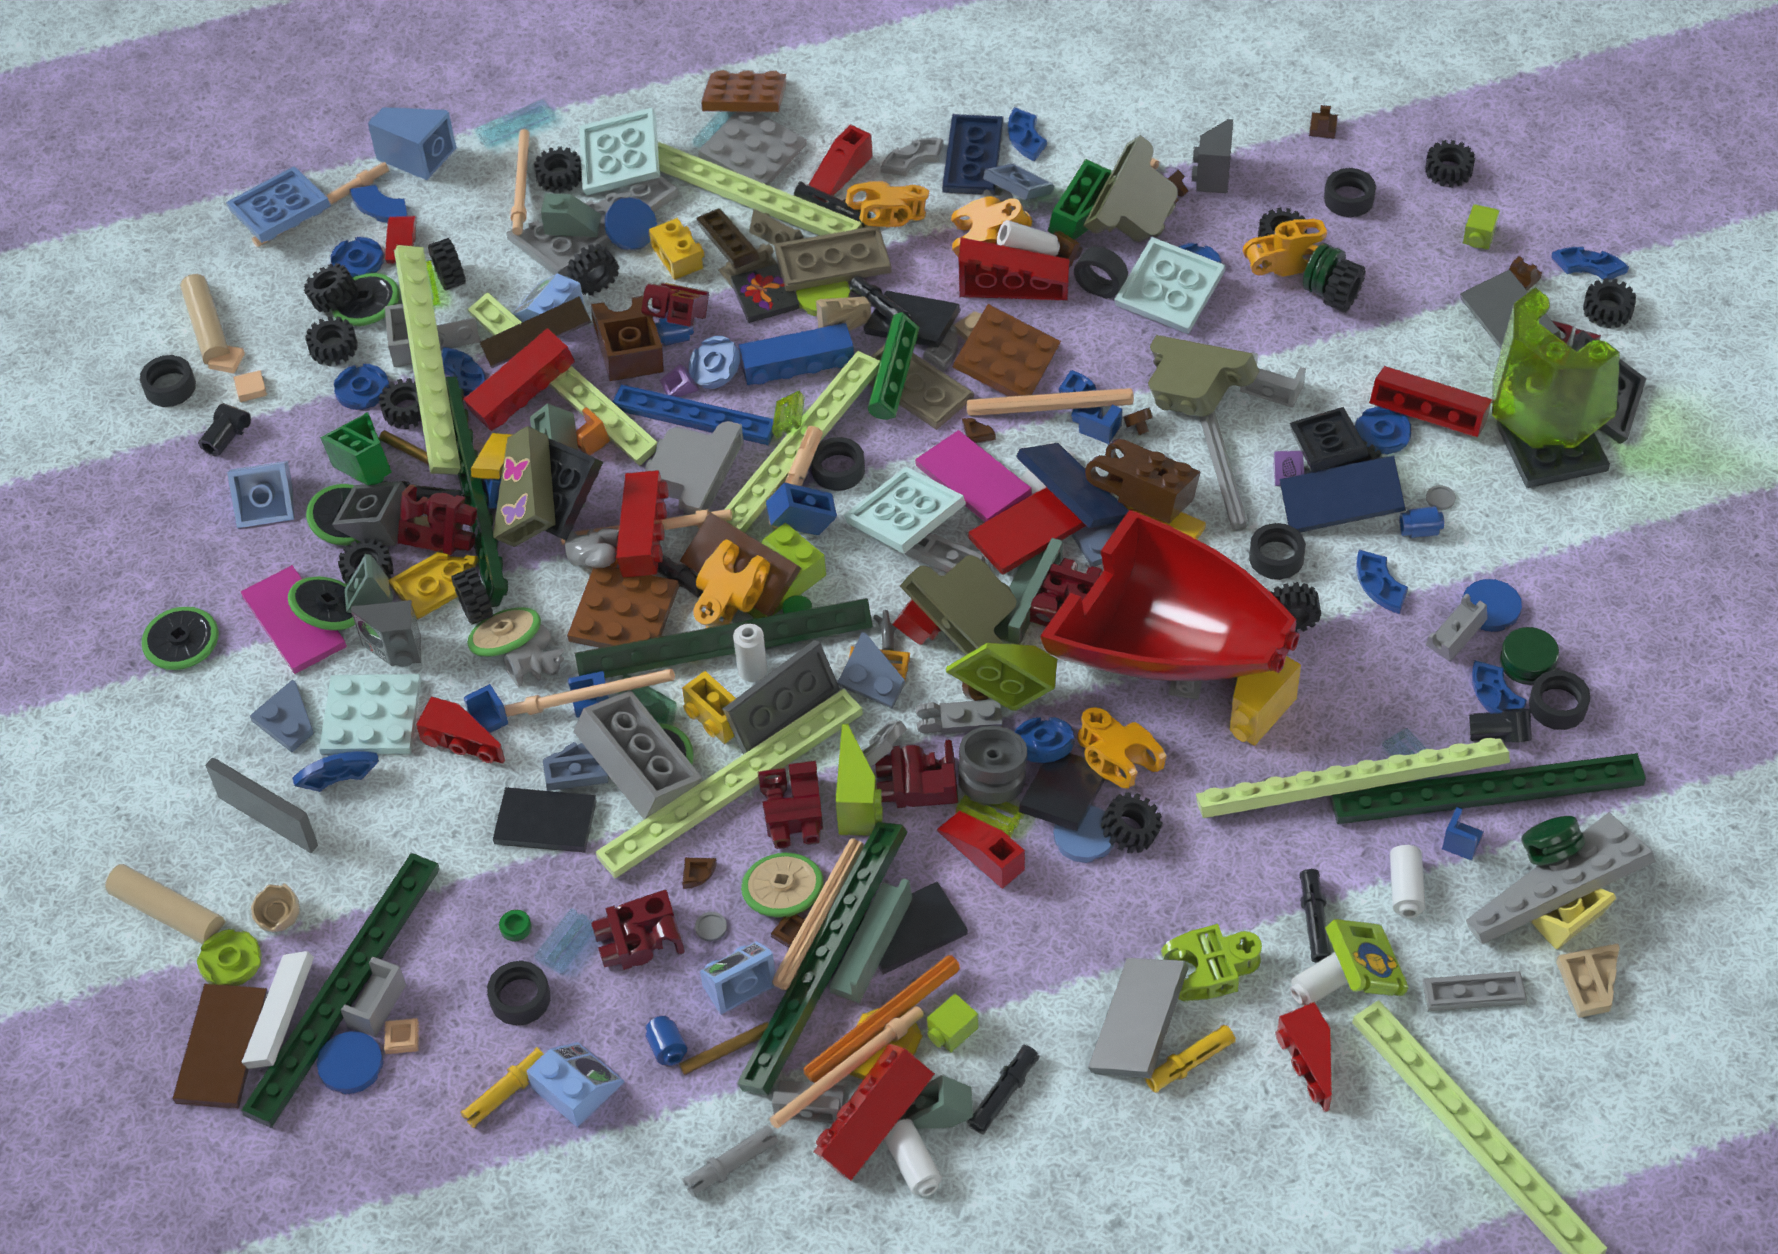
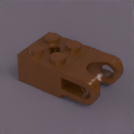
[591,296,664,381]
[1085,439,1201,524]

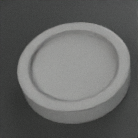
[1426,485,1456,510]
[695,912,727,941]

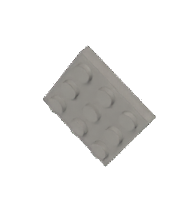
[698,112,807,185]

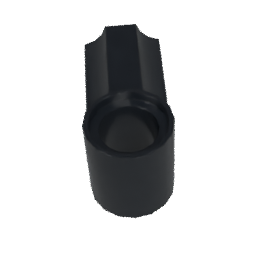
[198,403,251,457]
[1469,708,1532,742]

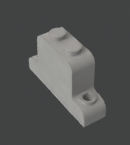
[645,421,744,516]

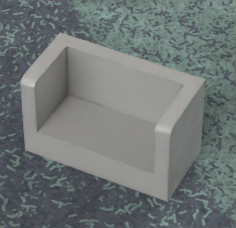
[385,304,412,367]
[1240,352,1306,408]
[341,957,406,1038]

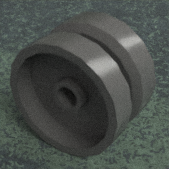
[958,726,1027,804]

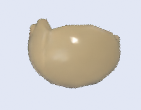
[251,884,300,932]

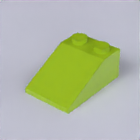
[747,522,826,619]
[946,643,1058,711]
[835,724,883,836]

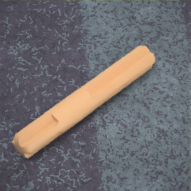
[769,426,823,529]

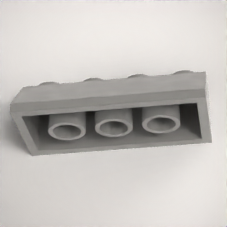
[573,690,702,820]

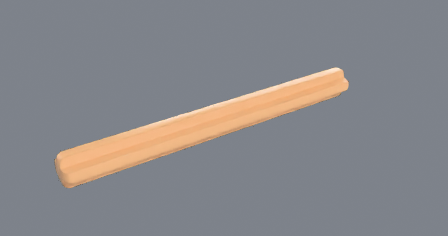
[967,388,1134,416]
[772,838,864,990]

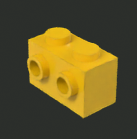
[649,218,705,280]
[682,671,736,744]

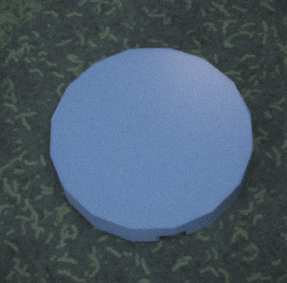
[688,335,740,389]
[1053,806,1114,863]

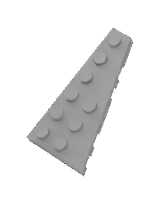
[506,176,678,276]
[1466,812,1656,945]

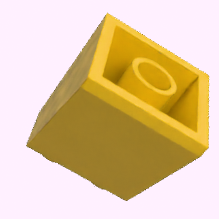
[1230,656,1301,746]

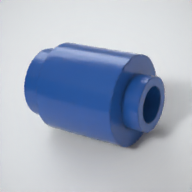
[655,318,694,346]
[1399,507,1444,538]
[645,1016,687,1066]

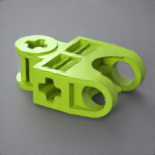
[1161,924,1262,1001]

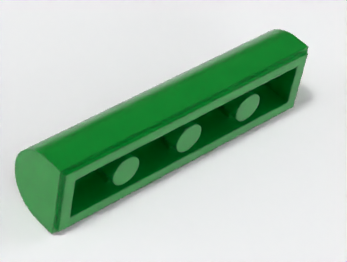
[868,312,920,420]

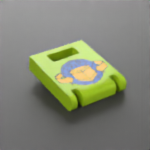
[1325,919,1408,996]

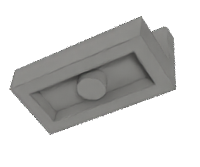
[772,1080,845,1123]

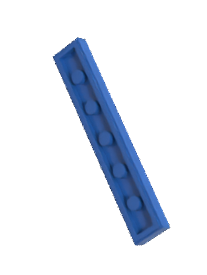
[613,384,778,446]

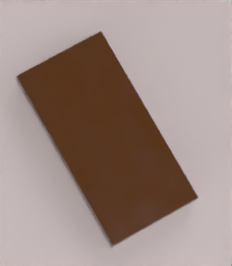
[680,512,802,616]
[172,984,269,1109]

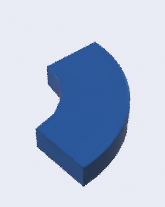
[1008,107,1047,162]
[350,185,408,223]
[1551,247,1629,280]
[441,347,486,396]
[1059,370,1103,423]
[1356,550,1408,614]
[1472,660,1527,713]
[292,751,379,792]

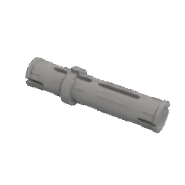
[682,1125,778,1197]

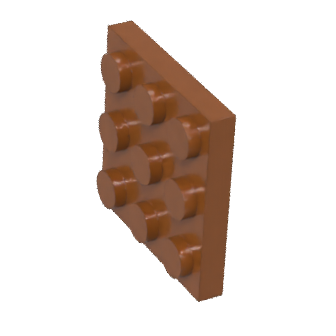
[701,70,787,112]
[952,304,1061,397]
[567,566,679,648]

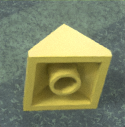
[1531,888,1616,950]

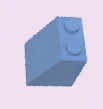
[368,107,457,180]

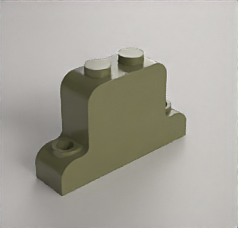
[1083,135,1178,242]
[1148,335,1260,417]
[900,555,1016,655]

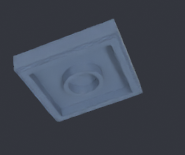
[983,163,1055,200]

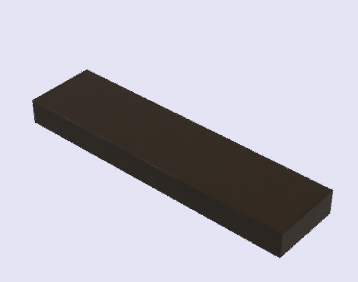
[696,208,760,269]
[479,296,592,369]

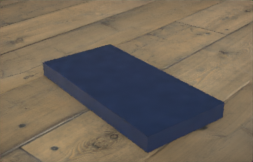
[942,114,1004,195]
[1016,443,1129,528]
[1279,455,1406,533]

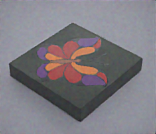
[731,264,799,323]

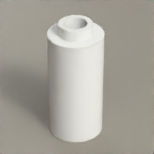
[997,220,1060,256]
[733,624,768,682]
[1390,845,1425,918]
[1290,952,1348,1005]
[884,1119,942,1196]

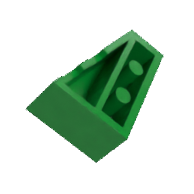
[1047,159,1112,240]
[320,412,392,486]

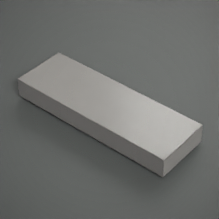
[1422,971,1527,1011]

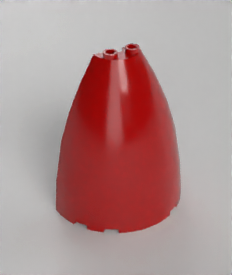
[1040,510,1300,681]

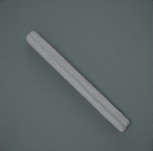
[1199,411,1247,530]

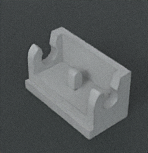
[1426,594,1487,662]

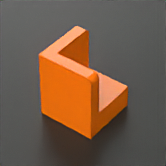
[576,407,610,455]

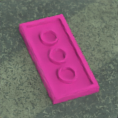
[915,430,1032,522]
[240,565,347,674]

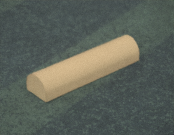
[180,274,230,365]
[105,864,225,944]

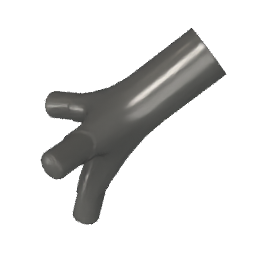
[873,610,897,651]

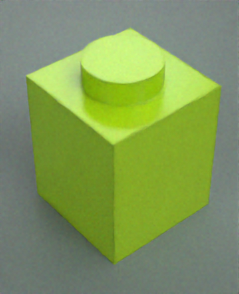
[1463,204,1500,250]
[927,993,979,1053]

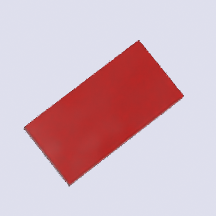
[968,487,1086,575]

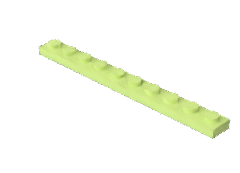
[658,142,862,236]
[394,245,461,475]
[467,292,658,466]
[724,351,881,533]
[596,689,863,879]
[1196,738,1510,818]
[1352,1000,1607,1254]

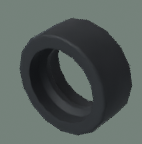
[1324,168,1376,218]
[1073,246,1129,299]
[140,355,196,407]
[811,437,865,491]
[1249,523,1306,580]
[1529,670,1591,730]
[487,960,550,1026]

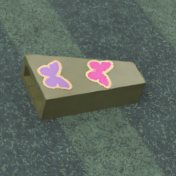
[493,426,556,547]

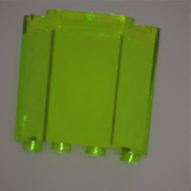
[1492,287,1620,448]

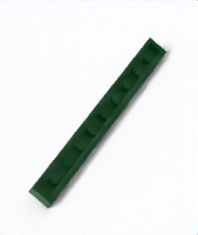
[446,376,508,607]
[574,598,873,678]
[1330,753,1646,825]
[736,822,908,1096]
[241,853,440,1128]

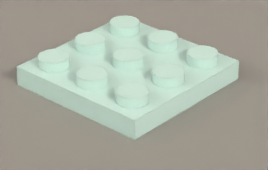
[579,108,660,196]
[1114,237,1225,334]
[844,467,966,554]
[319,674,421,755]

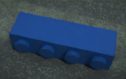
[738,323,854,386]

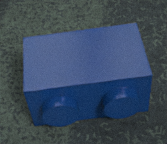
[766,482,837,535]

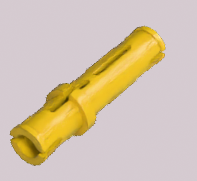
[1144,1024,1236,1093]
[460,1047,544,1128]

